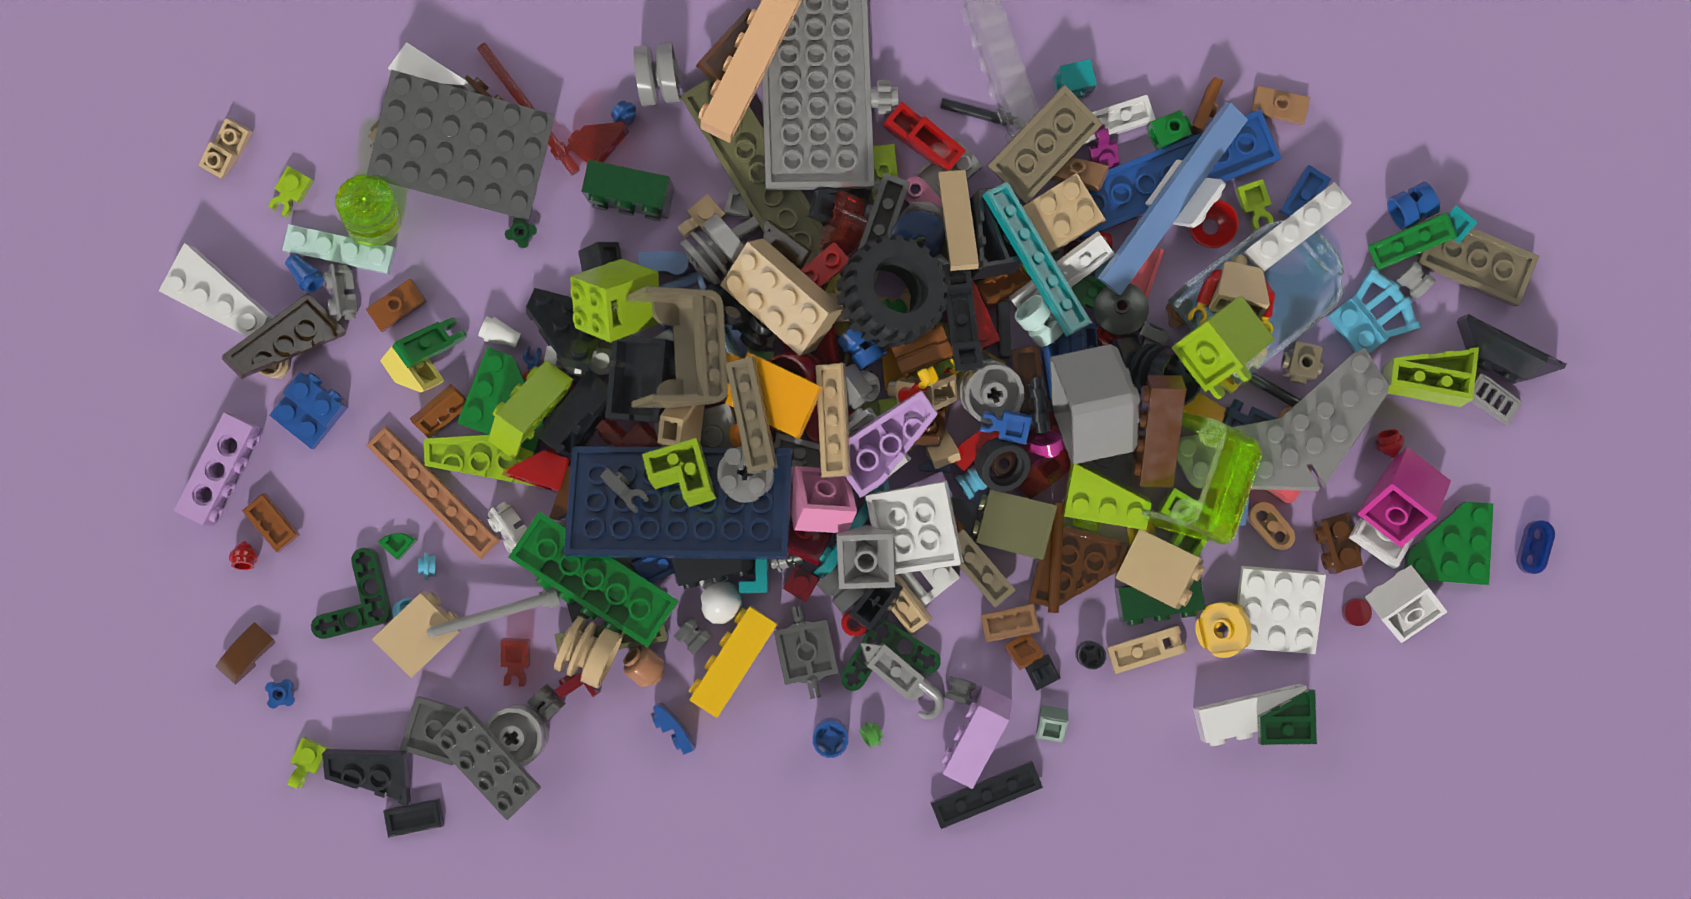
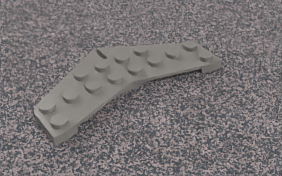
[1177,348,1389,491]

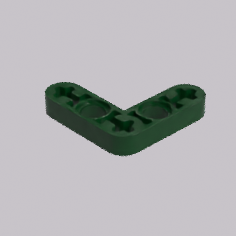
[311,548,392,639]
[841,620,941,691]

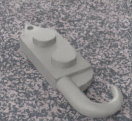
[860,642,945,719]

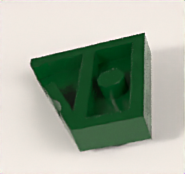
[1258,689,1317,745]

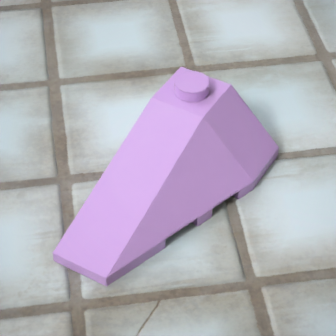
[845,390,938,498]

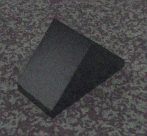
[849,582,903,631]

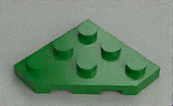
[457,347,543,453]
[1404,501,1494,585]

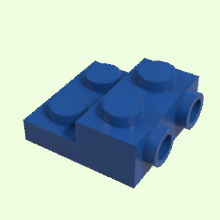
[269,372,348,449]

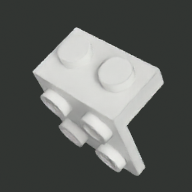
[1145,160,1226,228]

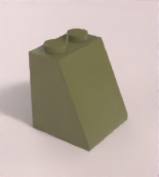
[971,489,1057,560]

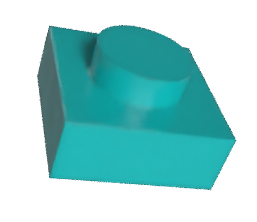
[1448,205,1478,244]

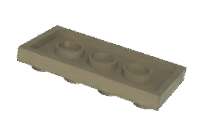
[986,85,1103,204]
[1417,214,1539,307]

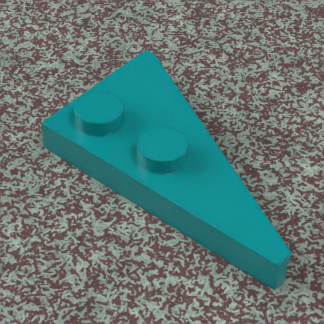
[813,488,881,579]

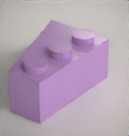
[941,685,1012,789]

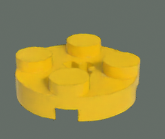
[1195,601,1252,658]

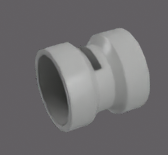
[1396,261,1436,299]

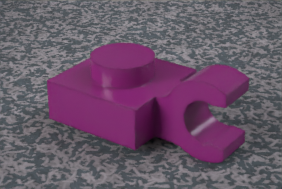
[1088,124,1120,169]

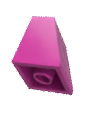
[1357,447,1451,548]

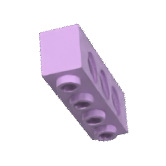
[173,412,262,526]

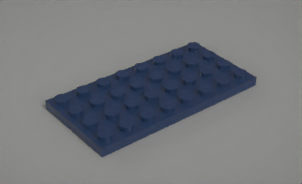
[564,446,793,560]

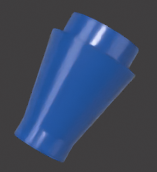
[285,254,324,293]

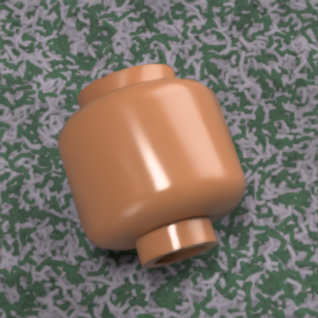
[623,646,664,687]

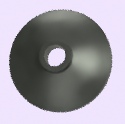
[1094,283,1149,336]

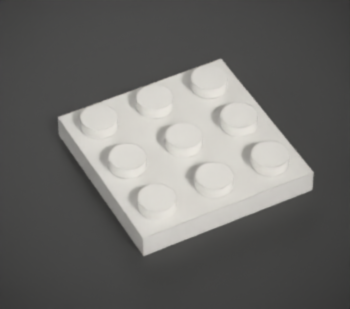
[865,481,963,575]
[1236,566,1326,654]

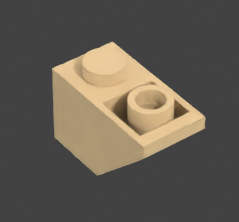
[657,404,705,446]

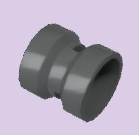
[674,617,712,655]
[527,684,566,723]

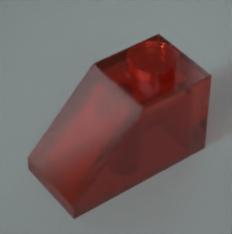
[567,122,629,165]
[1019,448,1071,499]

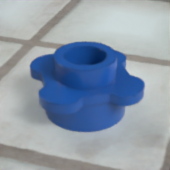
[265,679,295,709]

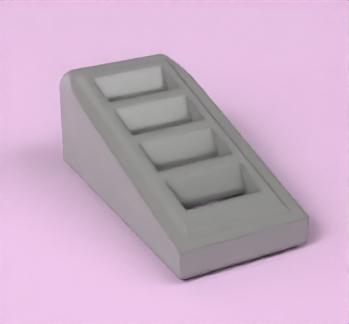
[1470,372,1522,426]

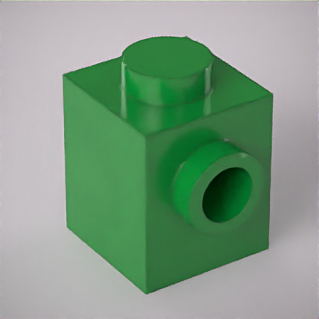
[1146,109,1192,151]

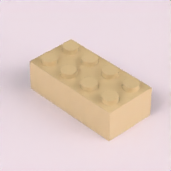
[720,238,843,356]

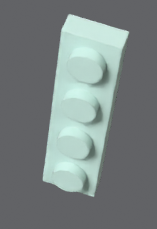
[282,224,396,275]

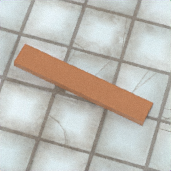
[366,426,501,559]

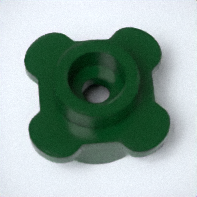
[505,217,537,248]

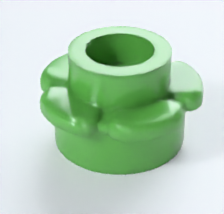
[859,721,883,748]

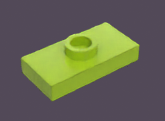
[872,144,898,201]

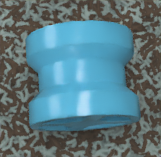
[954,465,987,499]

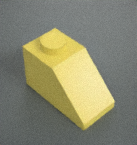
[380,346,444,393]

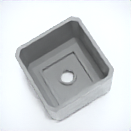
[1050,344,1140,464]

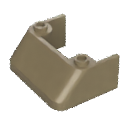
[626,286,728,408]

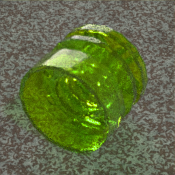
[335,174,401,247]

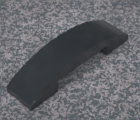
[942,264,984,372]

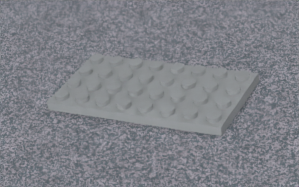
[759,0,874,190]

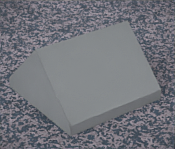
[837,525,895,589]

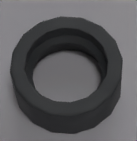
[975,437,1031,492]

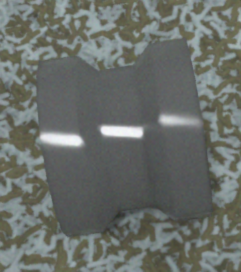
[944,676,977,705]

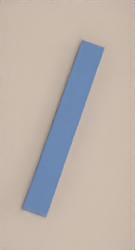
[1098,102,1248,295]

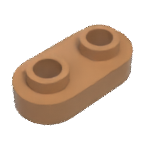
[1248,502,1295,550]

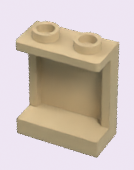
[1116,529,1205,609]
[372,589,461,678]

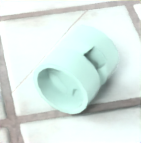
[1014,294,1063,347]

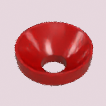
[1188,199,1239,249]

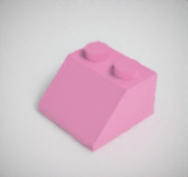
[790,466,857,533]

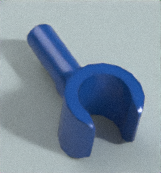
[523,346,542,370]

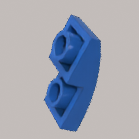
[651,703,696,755]

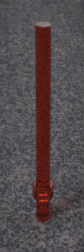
[477,43,580,176]

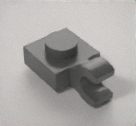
[600,468,649,513]

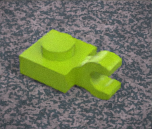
[287,737,330,789]

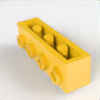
[689,606,778,718]

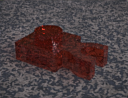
[500,638,531,687]

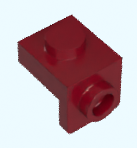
[555,672,601,699]

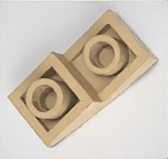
[198,118,253,179]
[922,430,961,469]

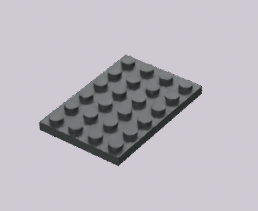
[366,69,555,220]

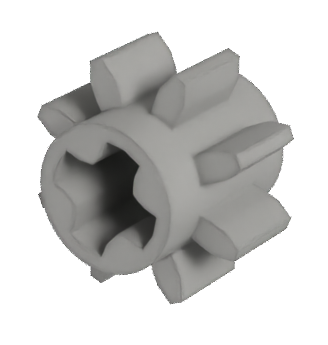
[871,80,898,114]

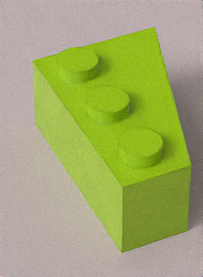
[1382,347,1479,407]
[488,360,573,460]
[1063,463,1152,530]

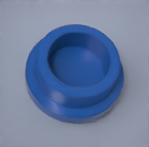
[611,100,636,127]

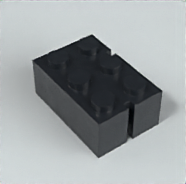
[605,336,675,423]

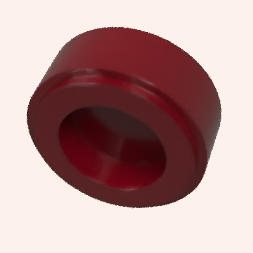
[1342,599,1372,626]

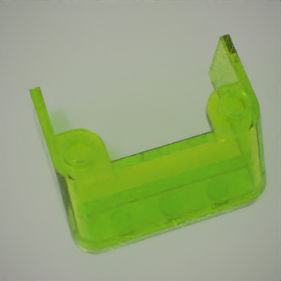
[1142,412,1262,544]

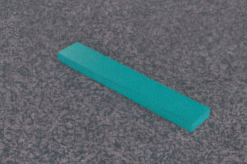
[983,181,1092,337]

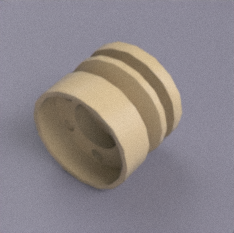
[554,616,623,689]

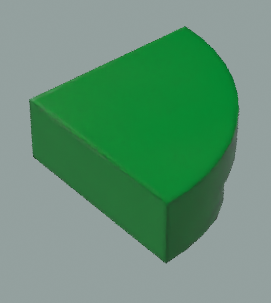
[378,533,418,560]

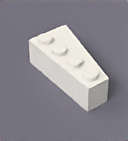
[159,243,274,337]

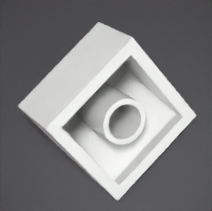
[1365,565,1447,643]

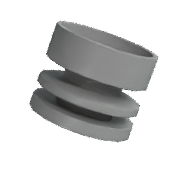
[680,213,745,285]

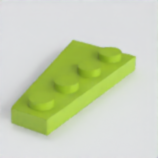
[423,435,537,487]

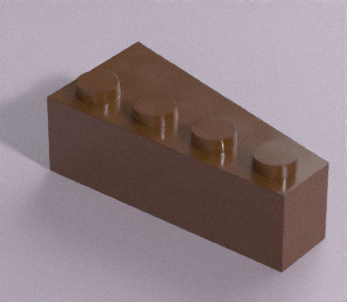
[1133,375,1186,487]

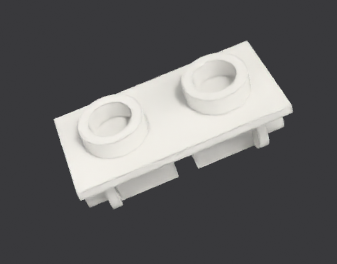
[488,502,527,553]

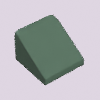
[1036,705,1069,743]

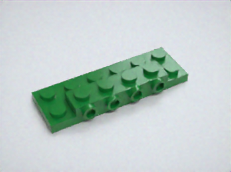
[508,511,679,648]

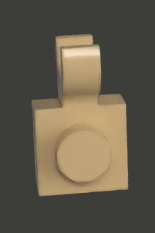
[677,194,725,239]

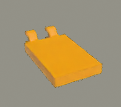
[725,352,823,438]

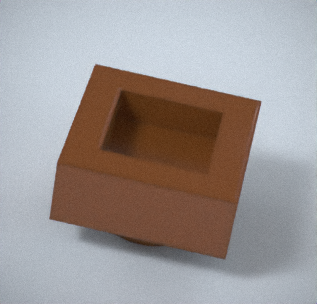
[1005,634,1043,670]

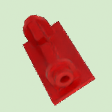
[801,242,849,288]

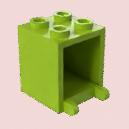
[570,259,660,342]
[1171,295,1275,399]

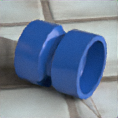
[1387,181,1440,230]
[837,329,888,372]
[813,718,848,758]

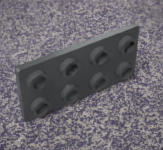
[433,706,541,820]

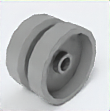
[633,42,681,107]
[957,359,1024,424]
[485,704,549,767]

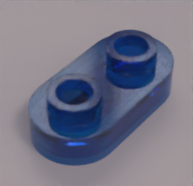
[1516,520,1555,574]

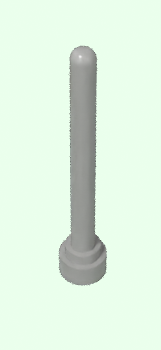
[427,586,560,638]

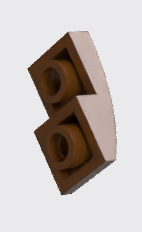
[913,404,951,446]
[215,622,275,685]

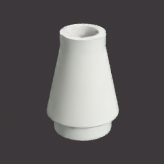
[478,316,521,348]

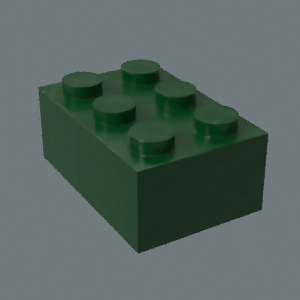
[581,160,675,221]

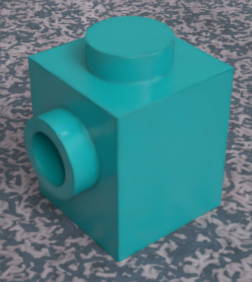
[1053,59,1097,99]

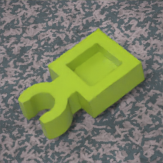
[269,166,314,218]
[1235,179,1274,231]

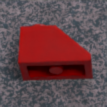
[502,448,569,492]

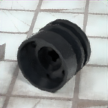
[1129,343,1201,406]

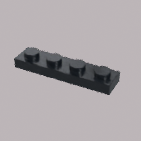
[930,761,1043,829]

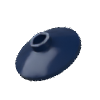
[891,211,945,258]

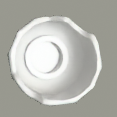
[700,582,742,624]

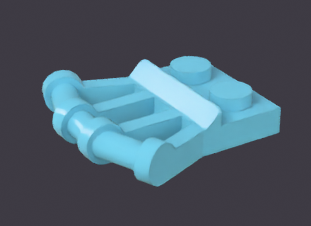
[1326,267,1422,353]

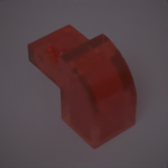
[820,190,867,256]
[596,418,658,447]

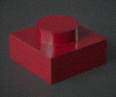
[783,566,820,602]

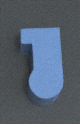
[638,251,690,278]

